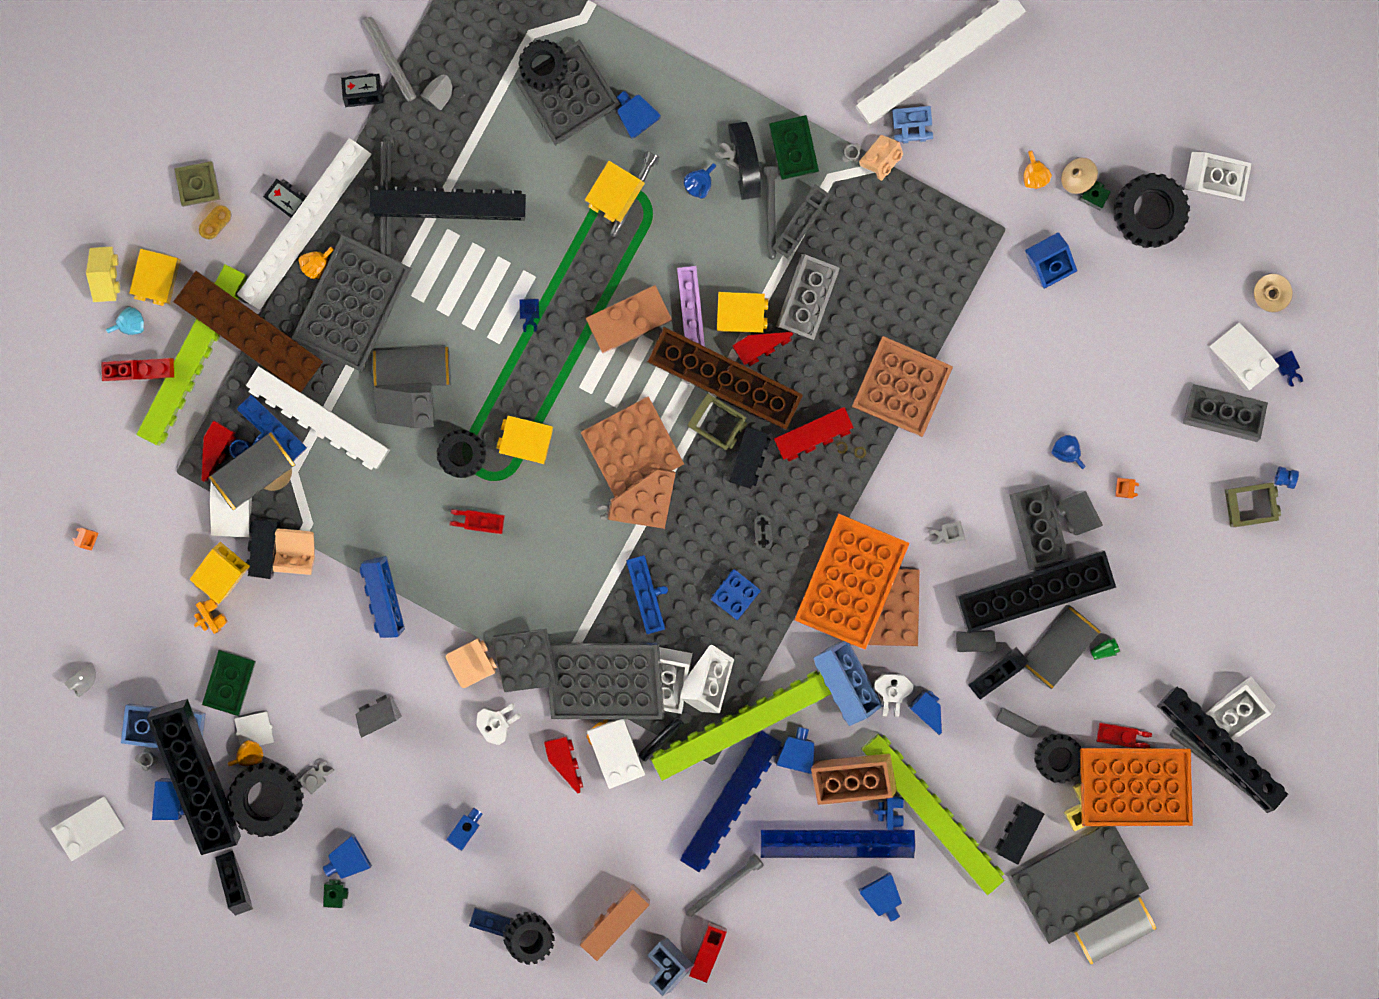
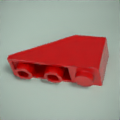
[732,332,794,366]
[201,420,236,482]
[544,735,583,794]
[689,922,727,983]

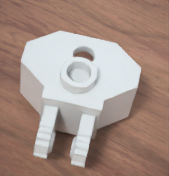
[873,673,913,717]
[476,703,522,745]

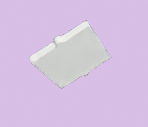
[234,711,274,746]

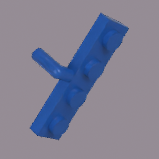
[237,395,307,462]
[626,555,668,634]

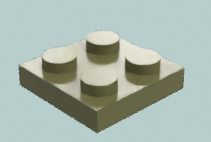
[174,161,220,207]

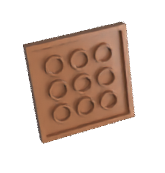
[852,336,953,437]
[581,396,684,497]
[841,569,920,646]

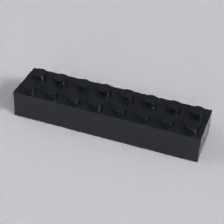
[369,186,526,221]
[956,550,1116,633]
[147,699,241,855]

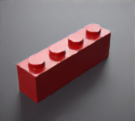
[774,407,854,462]

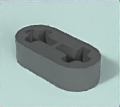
[754,514,773,551]

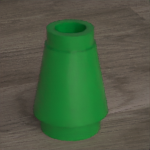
[1090,638,1120,660]

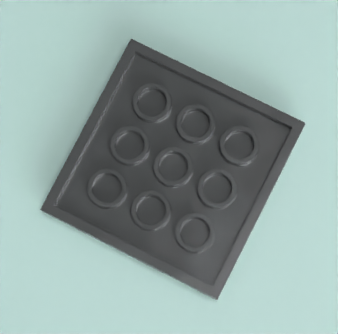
[515,39,621,146]

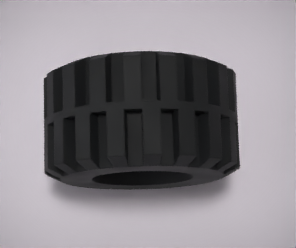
[519,39,568,91]
[437,430,486,478]
[1034,733,1081,783]
[503,912,555,965]

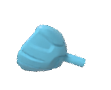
[106,307,144,335]

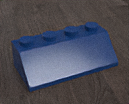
[360,556,405,638]

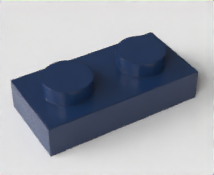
[469,907,511,937]

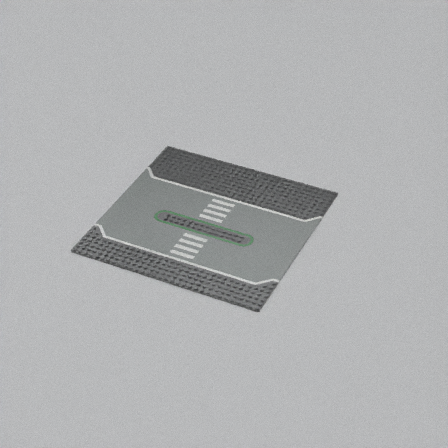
[177,0,1005,765]

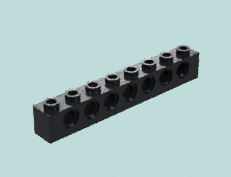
[1157,686,1288,813]

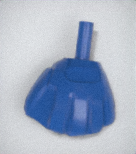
[684,163,716,199]
[1051,435,1086,469]

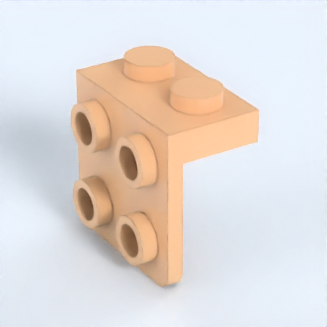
[273,529,315,575]
[446,638,497,688]

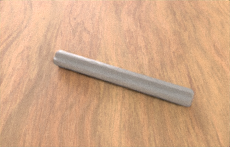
[363,17,416,101]

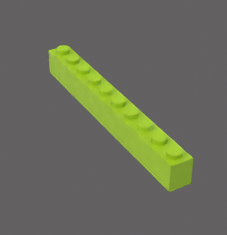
[136,264,248,446]
[650,670,832,781]
[861,734,1005,896]

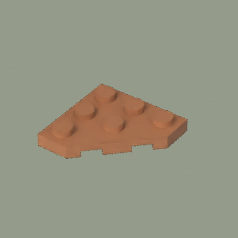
[608,469,676,529]

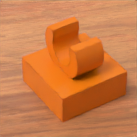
[1115,478,1139,499]
[72,527,99,551]

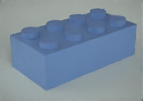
[813,641,883,726]
[121,704,206,748]

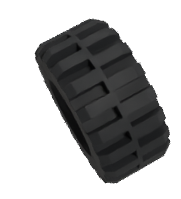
[1113,173,1190,248]
[227,762,304,837]

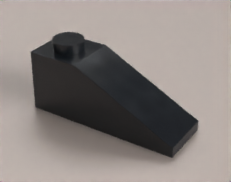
[968,647,1029,700]
[215,851,253,916]

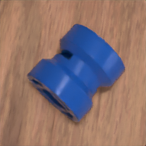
[230,440,251,458]
[1274,466,1299,489]

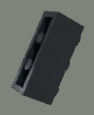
[729,427,771,489]
[246,517,280,579]
[995,801,1045,865]

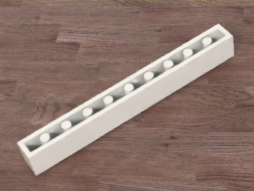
[856,0,1026,126]
[237,138,371,310]

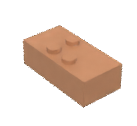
[586,285,672,354]
[811,754,897,805]
[580,884,650,961]

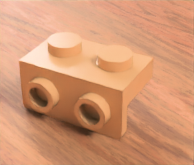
[859,135,903,181]

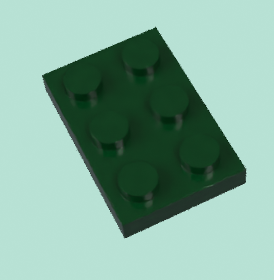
[769,115,819,180]
[202,650,256,716]

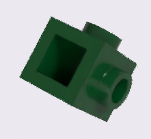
[1079,181,1111,211]
[323,879,349,908]

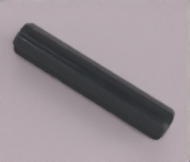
[639,717,684,762]

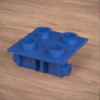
[710,569,761,620]

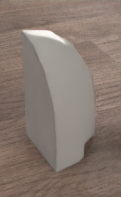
[420,75,452,111]
[64,663,96,697]

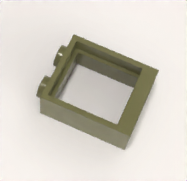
[687,393,748,450]
[1224,483,1281,527]

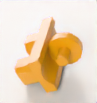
[194,599,228,634]

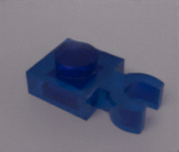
[519,299,540,332]
[1274,351,1303,387]

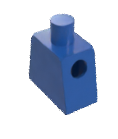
[616,91,661,140]
[776,727,814,774]
[446,808,483,851]
[323,834,372,879]
[859,872,902,922]

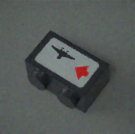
[341,73,383,108]
[263,179,307,218]

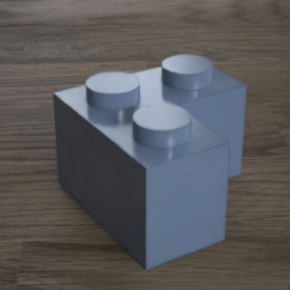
[647,938,694,996]

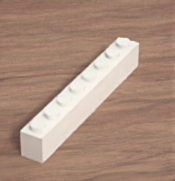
[246,366,390,470]

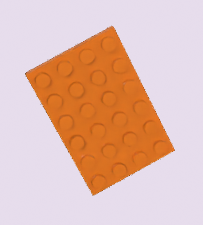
[794,514,910,650]
[1080,748,1193,826]

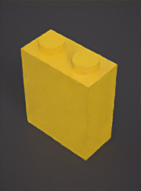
[585,161,645,223]
[129,249,181,306]
[717,292,768,333]
[496,416,554,464]
[189,542,250,604]

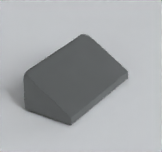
[956,631,996,652]
[996,708,1038,737]

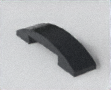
[728,121,761,200]

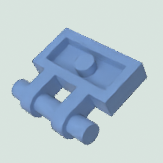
[892,106,933,144]

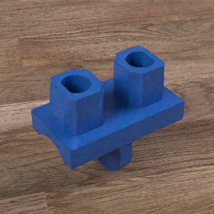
[873,796,904,830]

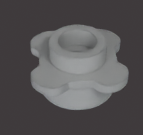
[842,143,861,163]
[135,748,158,771]

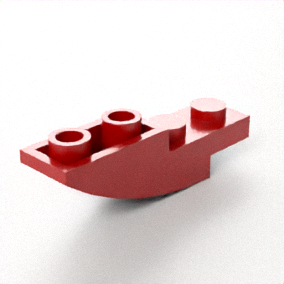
[101,358,175,381]

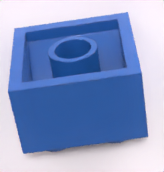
[1025,232,1077,289]
[908,690,942,735]
[152,778,185,820]

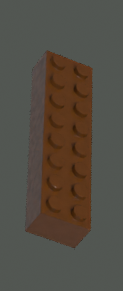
[173,271,324,393]
[646,327,803,430]

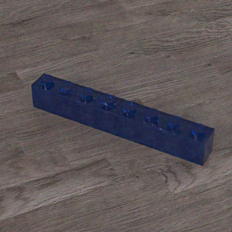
[680,730,782,872]
[760,830,916,858]

